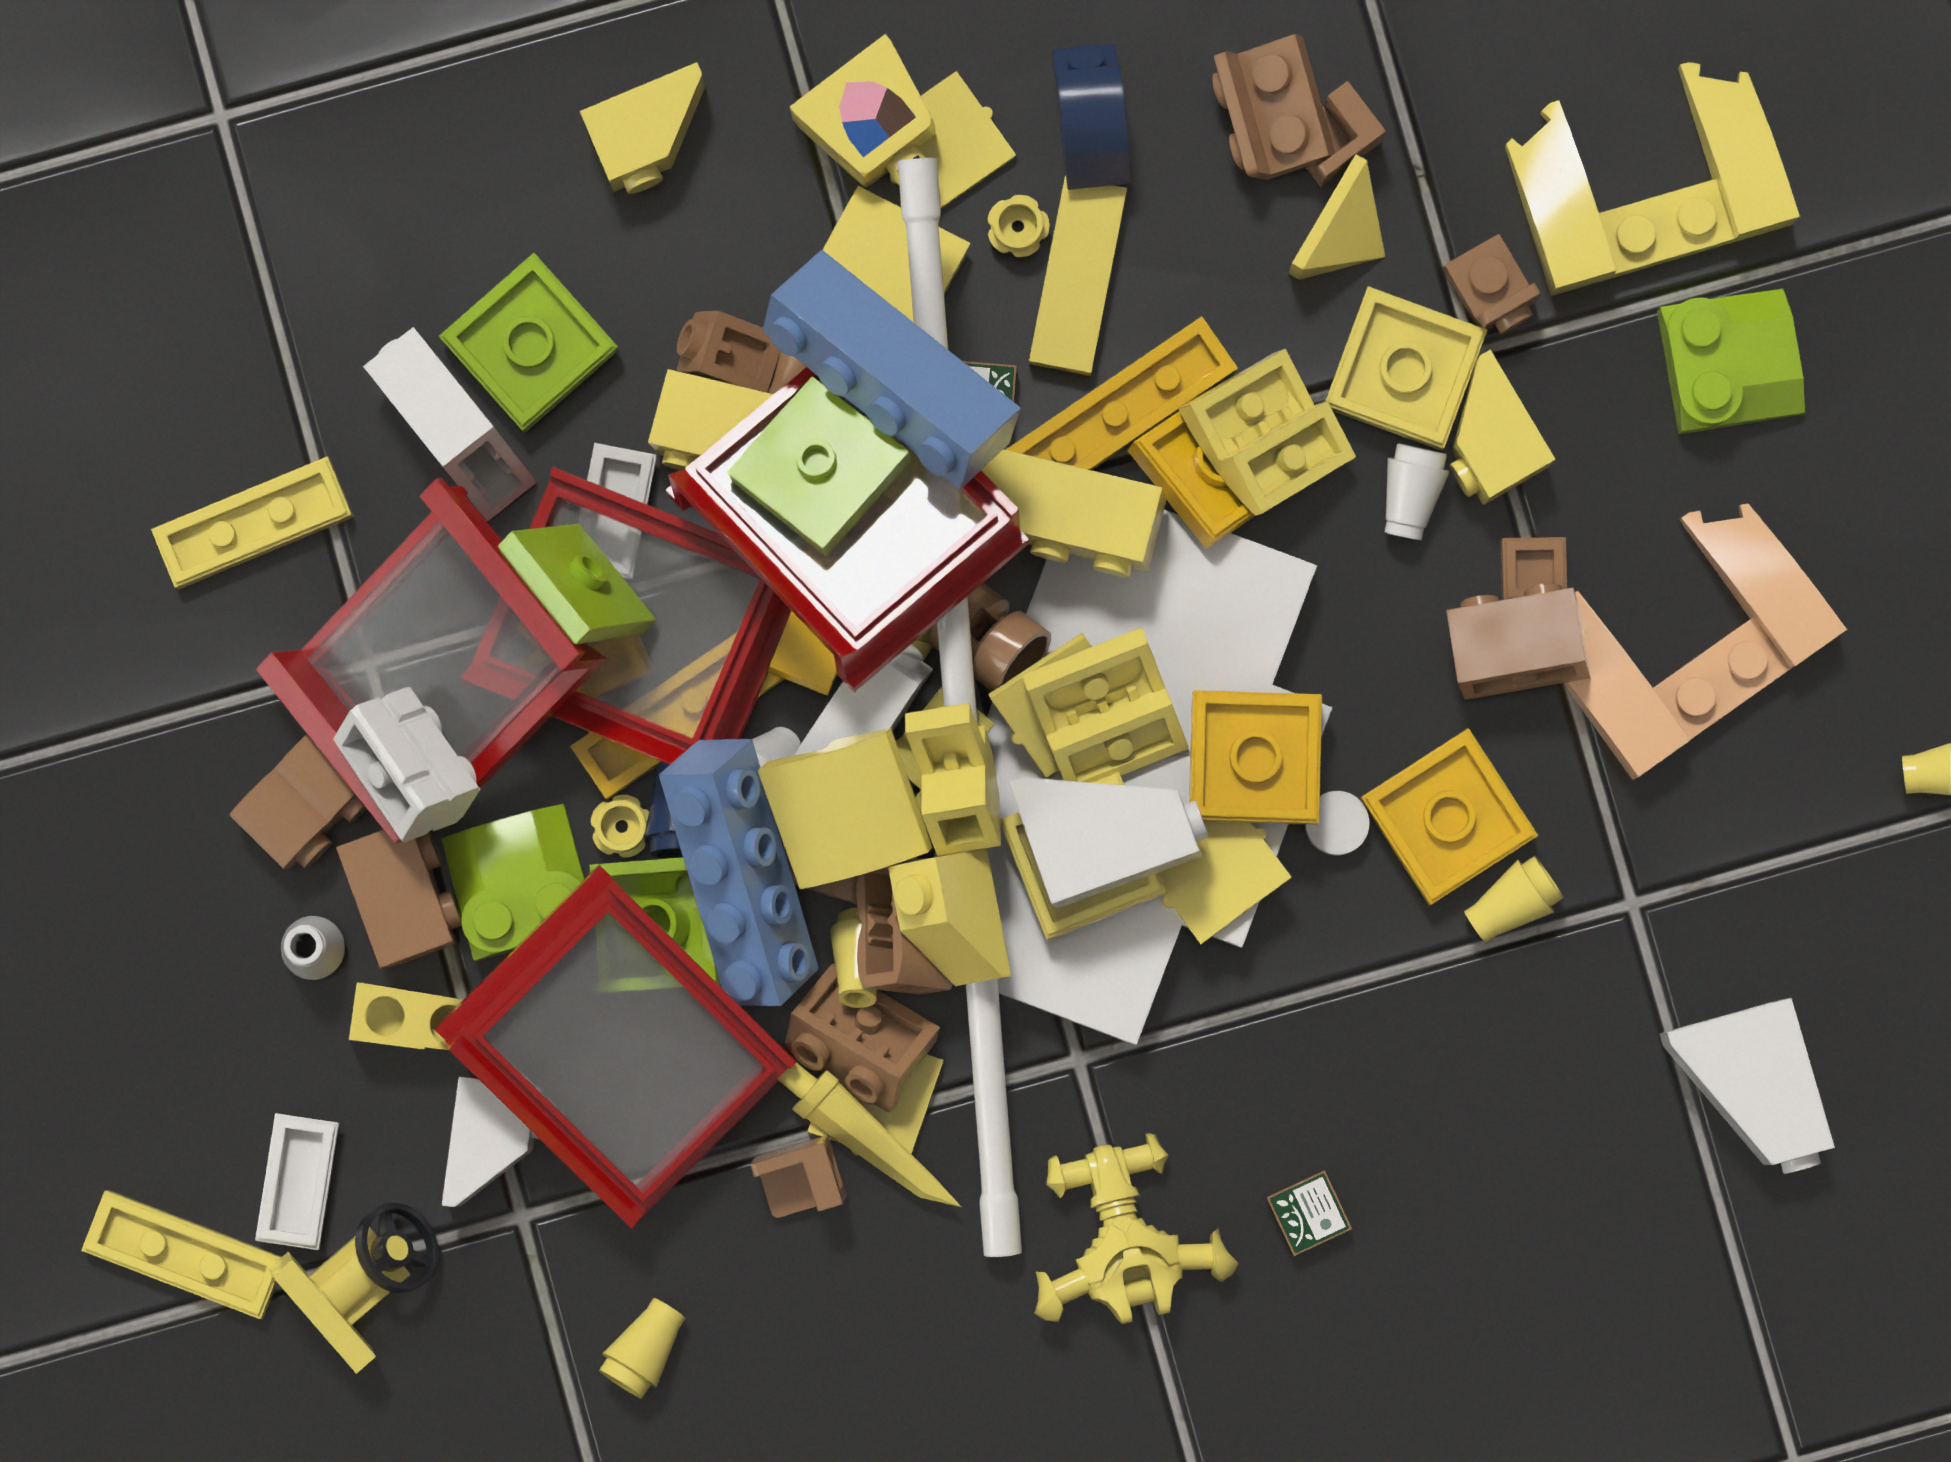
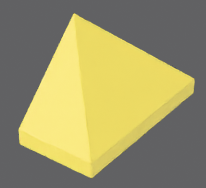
[1288,154,1385,280]

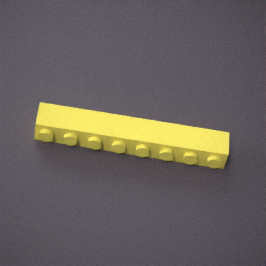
[648,369,1167,578]

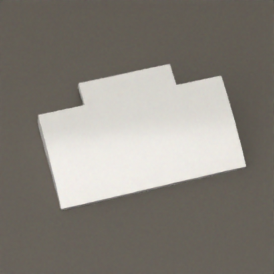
[933,510,1332,1045]

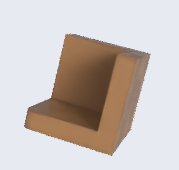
[1306,81,1386,188]
[750,1135,848,1218]

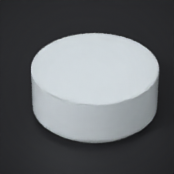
[1304,791,1369,856]

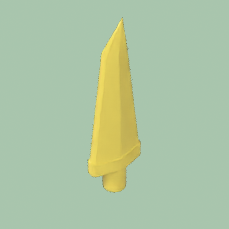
[777,1063,961,1207]

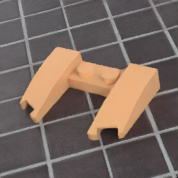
[1563,504,1847,780]

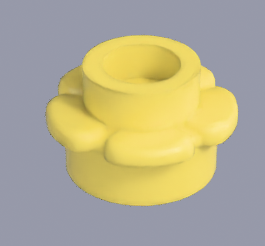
[988,195,1050,257]
[591,795,649,858]

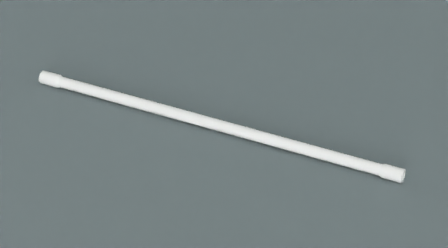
[898,158,1022,1257]

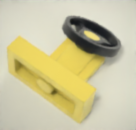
[269,1203,439,1374]

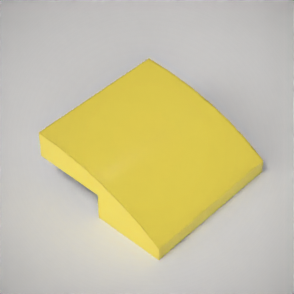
[823,186,971,322]
[1178,349,1356,516]
[1021,627,1189,783]
[757,728,933,889]

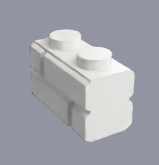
[333,686,480,843]

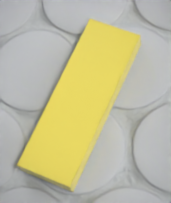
[1029,176,1127,376]
[151,456,354,590]
[81,1190,282,1319]

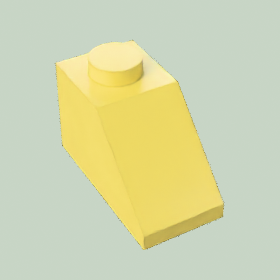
[580,62,705,194]
[1449,350,1556,505]
[888,848,1011,986]

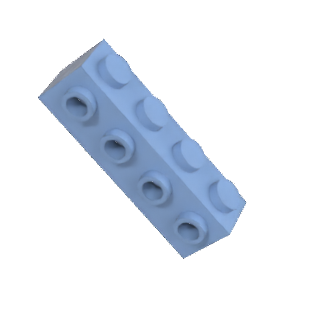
[762,250,1021,490]
[659,739,819,1006]

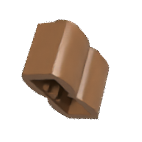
[229,734,367,870]
[856,857,953,995]

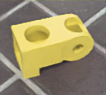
[349,982,463,1050]

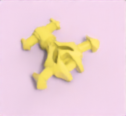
[1034,1133,1239,1324]

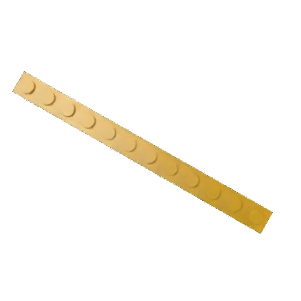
[570,316,1238,800]

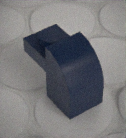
[1052,43,1131,190]

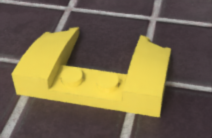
[1505,62,1800,296]

